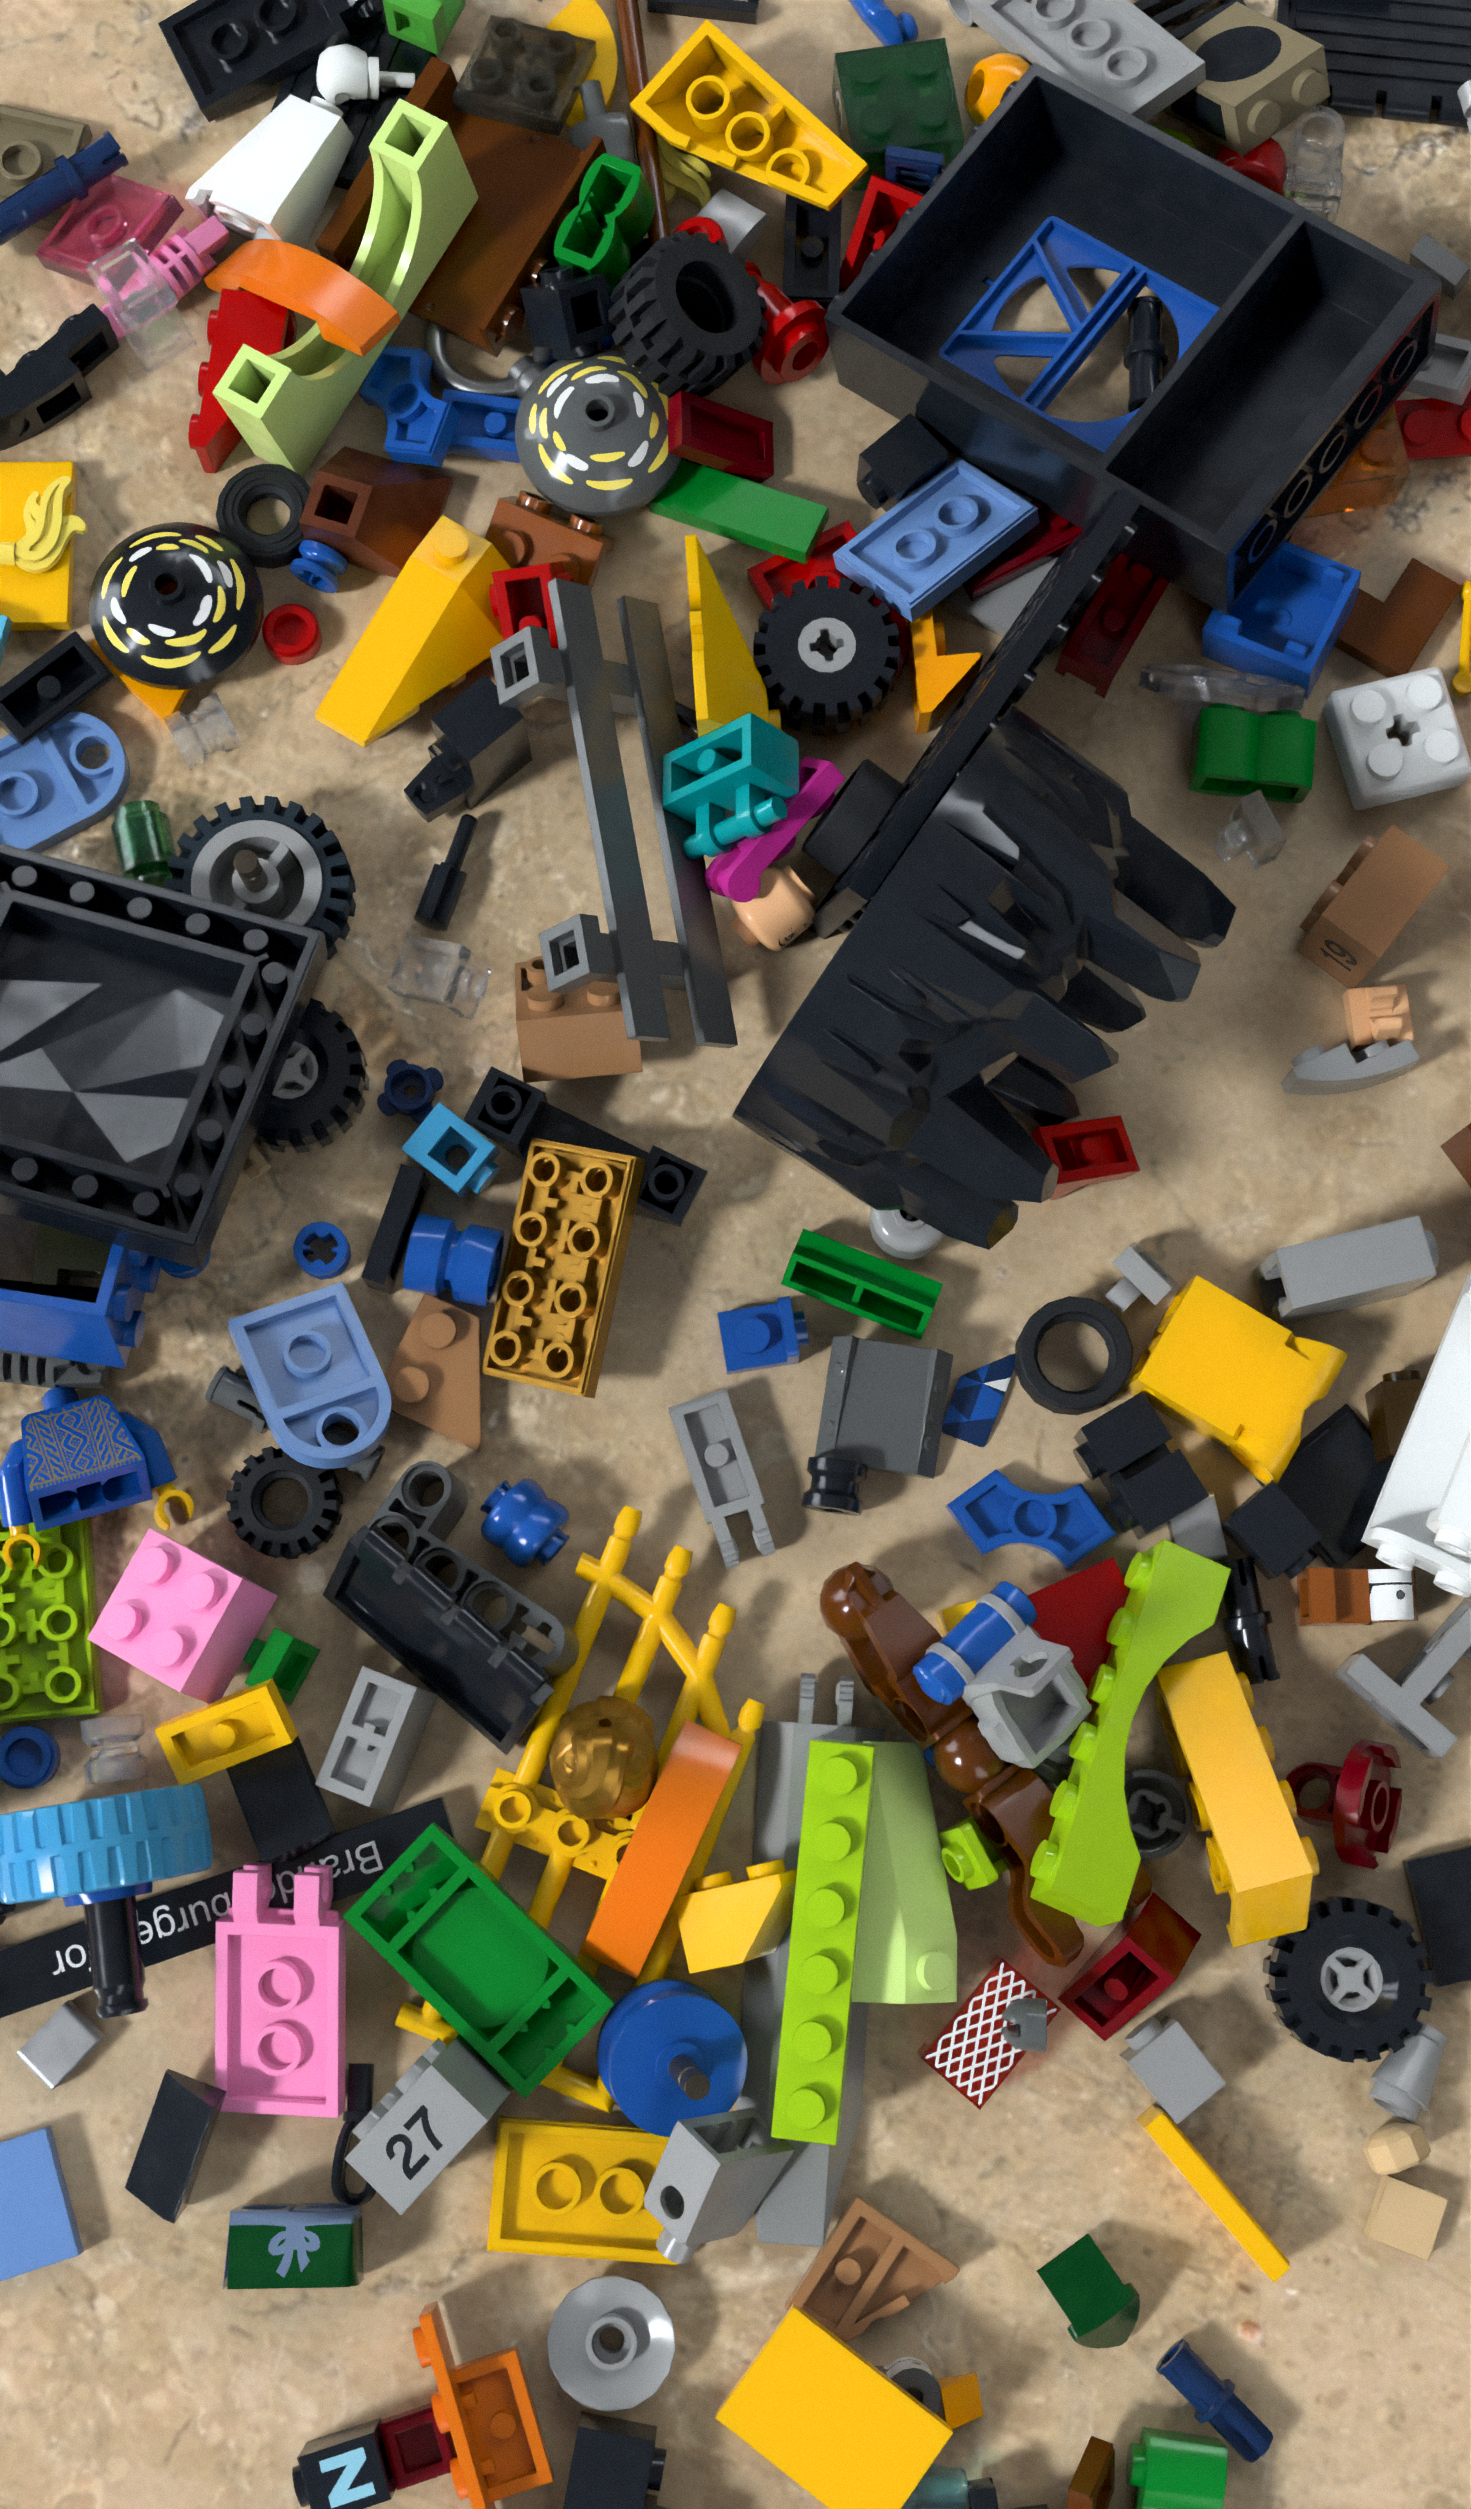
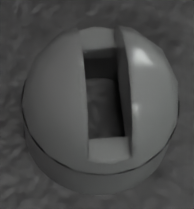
[1001,1998,1047,2052]

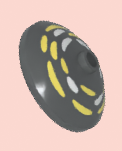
[515,349,683,517]

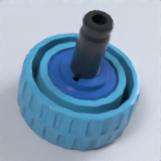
[0,1783,213,2018]

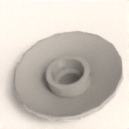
[547,2275,676,2412]

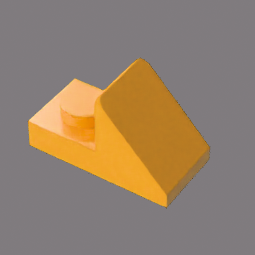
[905,608,983,734]

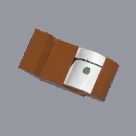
[1296,1567,1418,1626]

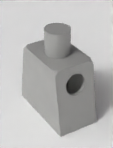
[644,2108,795,2264]

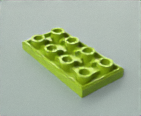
[0,1513,104,1725]

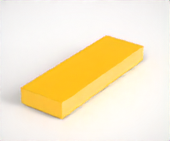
[1135,2105,1291,2283]

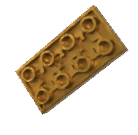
[481,1138,646,1399]

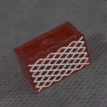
[917,1954,1061,2110]

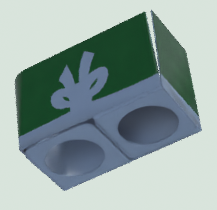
[223,2203,364,2289]

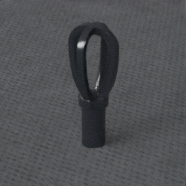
[331,2063,377,2205]

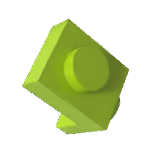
[938,1815,1008,1891]

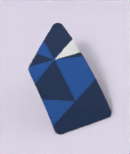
[941,1354,1015,1447]

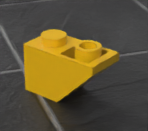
[673,1858,797,1974]

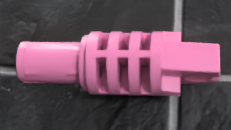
[100,215,229,341]

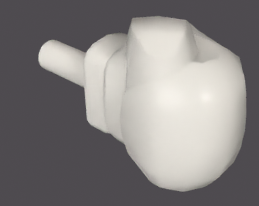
[316,44,415,106]

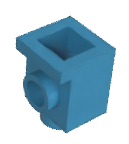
[401,1102,500,1199]

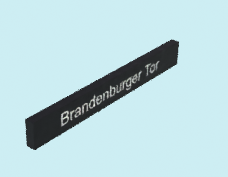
[0,1797,457,2018]

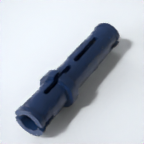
[0,131,129,246]

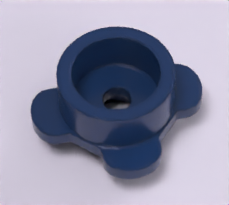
[377,1059,444,1124]

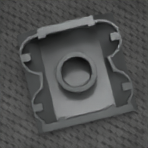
[815,1336,954,1479]

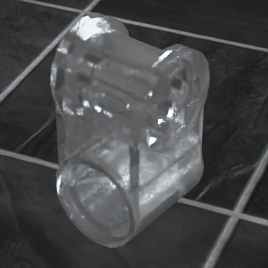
[1282,106,1345,224]

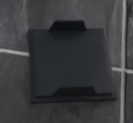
[1255,1403,1392,1569]

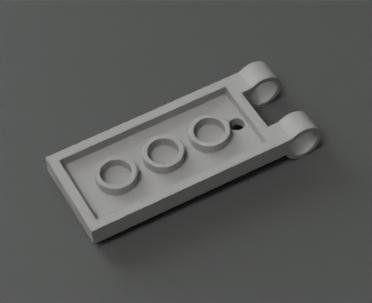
[947,0,1206,122]

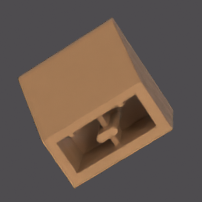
[515,956,643,1083]

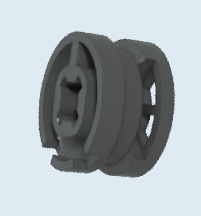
[1124,1769,1192,1859]

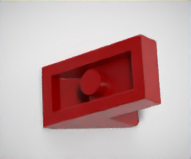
[1031,1115,1140,1201]

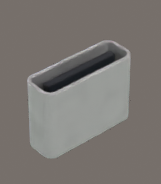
[1167,1492,1228,1562]
[16,2000,105,2090]

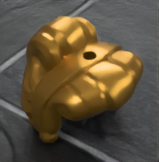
[550,1696,659,1820]

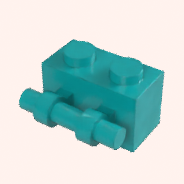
[662,712,799,860]

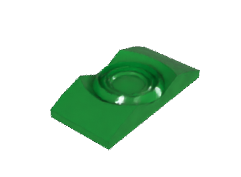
[343,1822,615,2099]

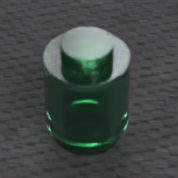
[111,800,178,888]

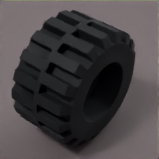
[608,230,768,397]

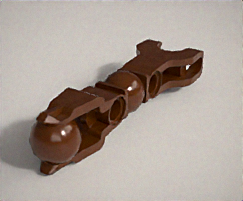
[820,1561,1152,1968]

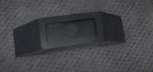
[464,1066,708,1227]

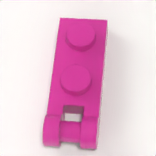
[704,756,846,903]

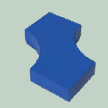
[359,345,461,467]
[945,1470,1118,1570]

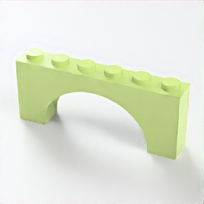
[212,98,479,477]

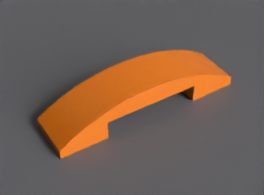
[203,239,401,357]
[580,1719,743,1979]

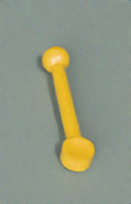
[1450,580,1471,697]

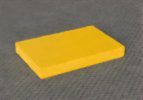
[0,461,77,631]
[487,2115,678,2265]
[715,2303,953,2509]

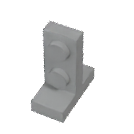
[1333,1597,1471,1758]

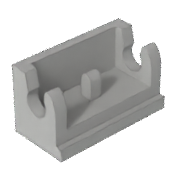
[315,1666,438,1811]

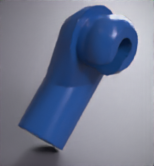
[848,0,918,51]

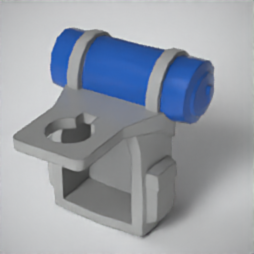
[913,1581,1092,1769]

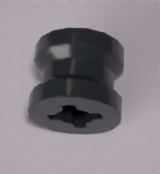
[801,1457,868,1516]

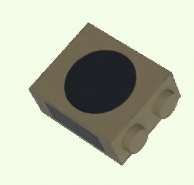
[1162,2,1331,156]

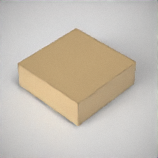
[1363,2175,1449,2262]

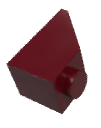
[1057,1892,1202,2041]

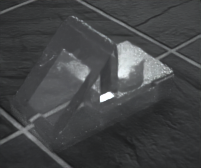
[85,237,197,373]

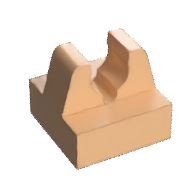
[1342,983,1414,1052]

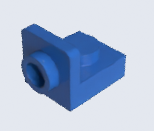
[717,1296,809,1375]

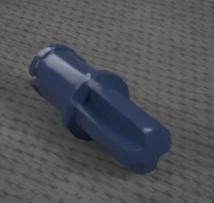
[1156,2339,1273,2463]

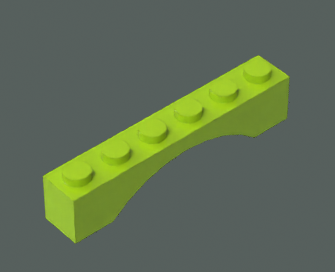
[1030,1539,1231,1928]
[771,1738,878,2145]

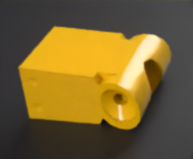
[1122,1275,1348,1485]

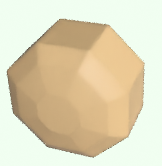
[1362,2121,1431,2176]

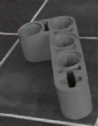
[367,1461,579,1677]

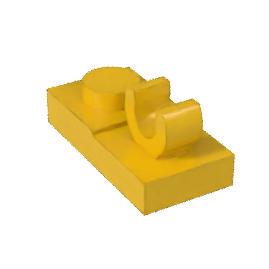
[154,1678,298,1785]

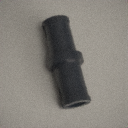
[1123,296,1168,412]
[1219,1557,1281,1685]

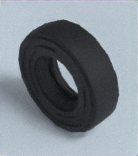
[216,463,311,569]

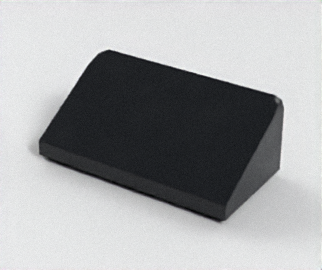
[0,631,114,747]
[226,1736,336,1863]
[125,2069,227,2224]

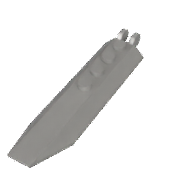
[736,1673,885,2247]

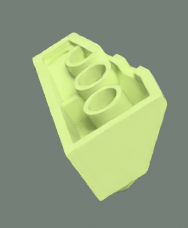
[851,1741,957,2004]

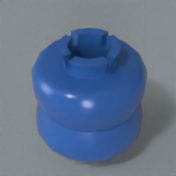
[480,1478,570,1568]

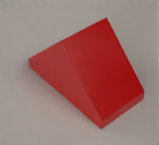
[839,173,925,290]

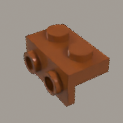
[485,490,616,590]

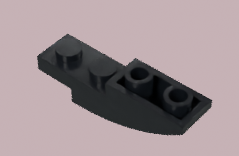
[0,303,120,451]

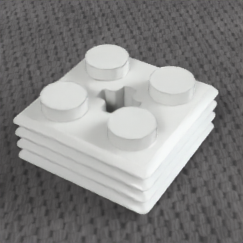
[1323,667,1471,810]

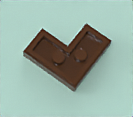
[1335,558,1462,678]

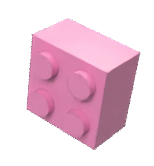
[87,1528,278,1704]

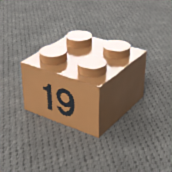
[1297,824,1451,989]

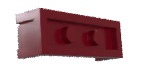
[1054,552,1170,698]

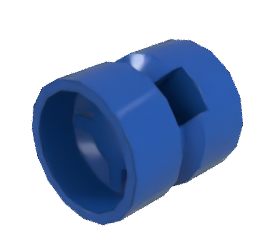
[403,1213,504,1307]

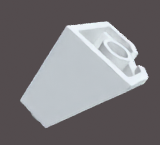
[185,94,355,249]

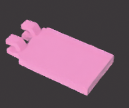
[215,1862,346,2118]

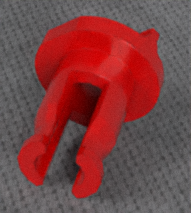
[744,261,829,385]

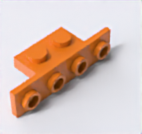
[412,2301,555,2509]

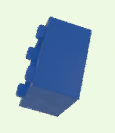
[1202,541,1361,700]

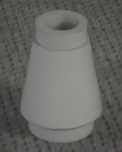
[1368,2020,1448,2123]

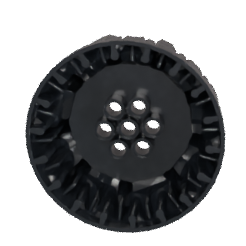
[732,706,1236,1250]

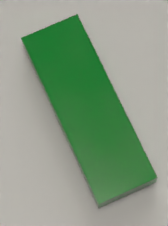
[649,459,829,565]

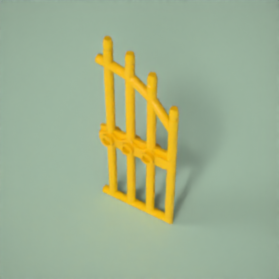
[395,1505,766,2114]

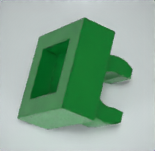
[243,1627,320,1705]

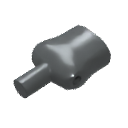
[569,80,637,165]

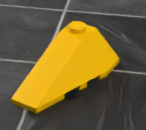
[630,19,869,211]
[315,515,511,748]
[685,535,781,738]

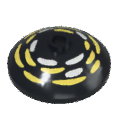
[88,522,264,690]

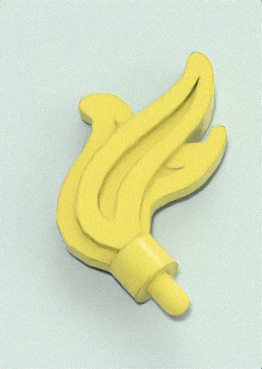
[636,132,712,210]
[0,476,87,574]

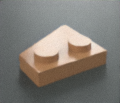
[384,1294,483,1452]
[785,2194,960,2343]

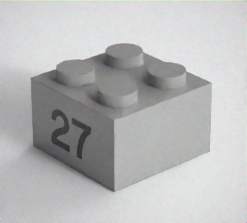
[345,2034,514,2215]

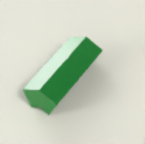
[781,1228,943,1340]

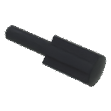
[414,814,478,932]

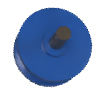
[596,1979,748,2137]

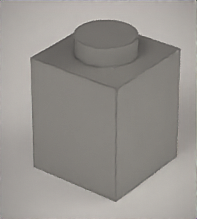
[1119,2016,1226,2125]

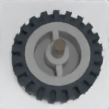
[165,796,356,961]

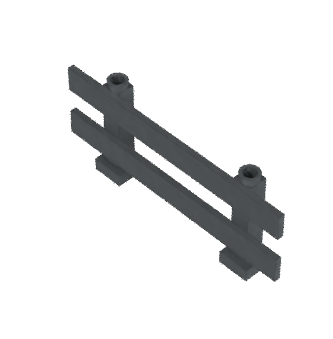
[490,578,738,1049]

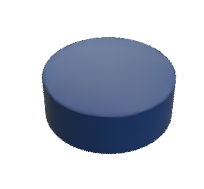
[0,1726,60,1789]

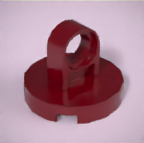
[1286,1739,1402,1869]

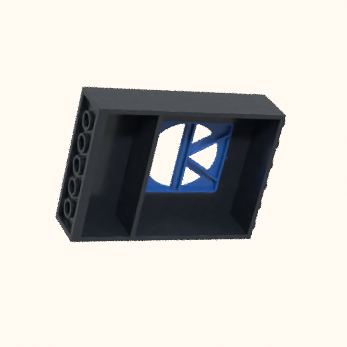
[824,62,1443,616]

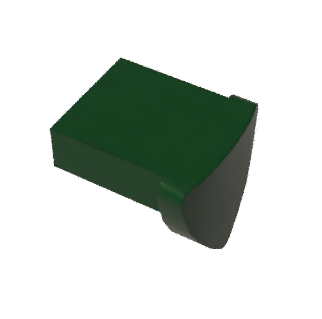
[1037,2233,1140,2349]

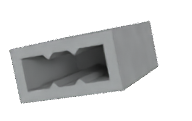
[1253,1215,1439,1325]

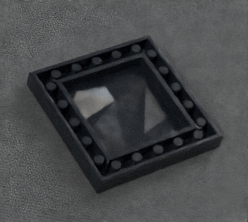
[0,843,328,1270]

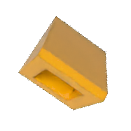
[937,2373,984,2429]

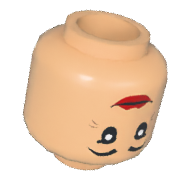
[730,864,818,951]

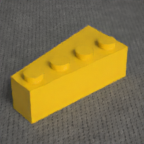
[1155,1651,1320,1948]

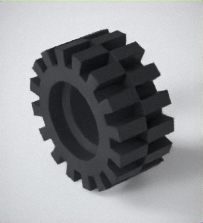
[226,1446,343,1559]

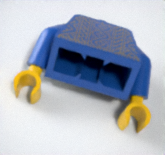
[0,1386,194,1572]

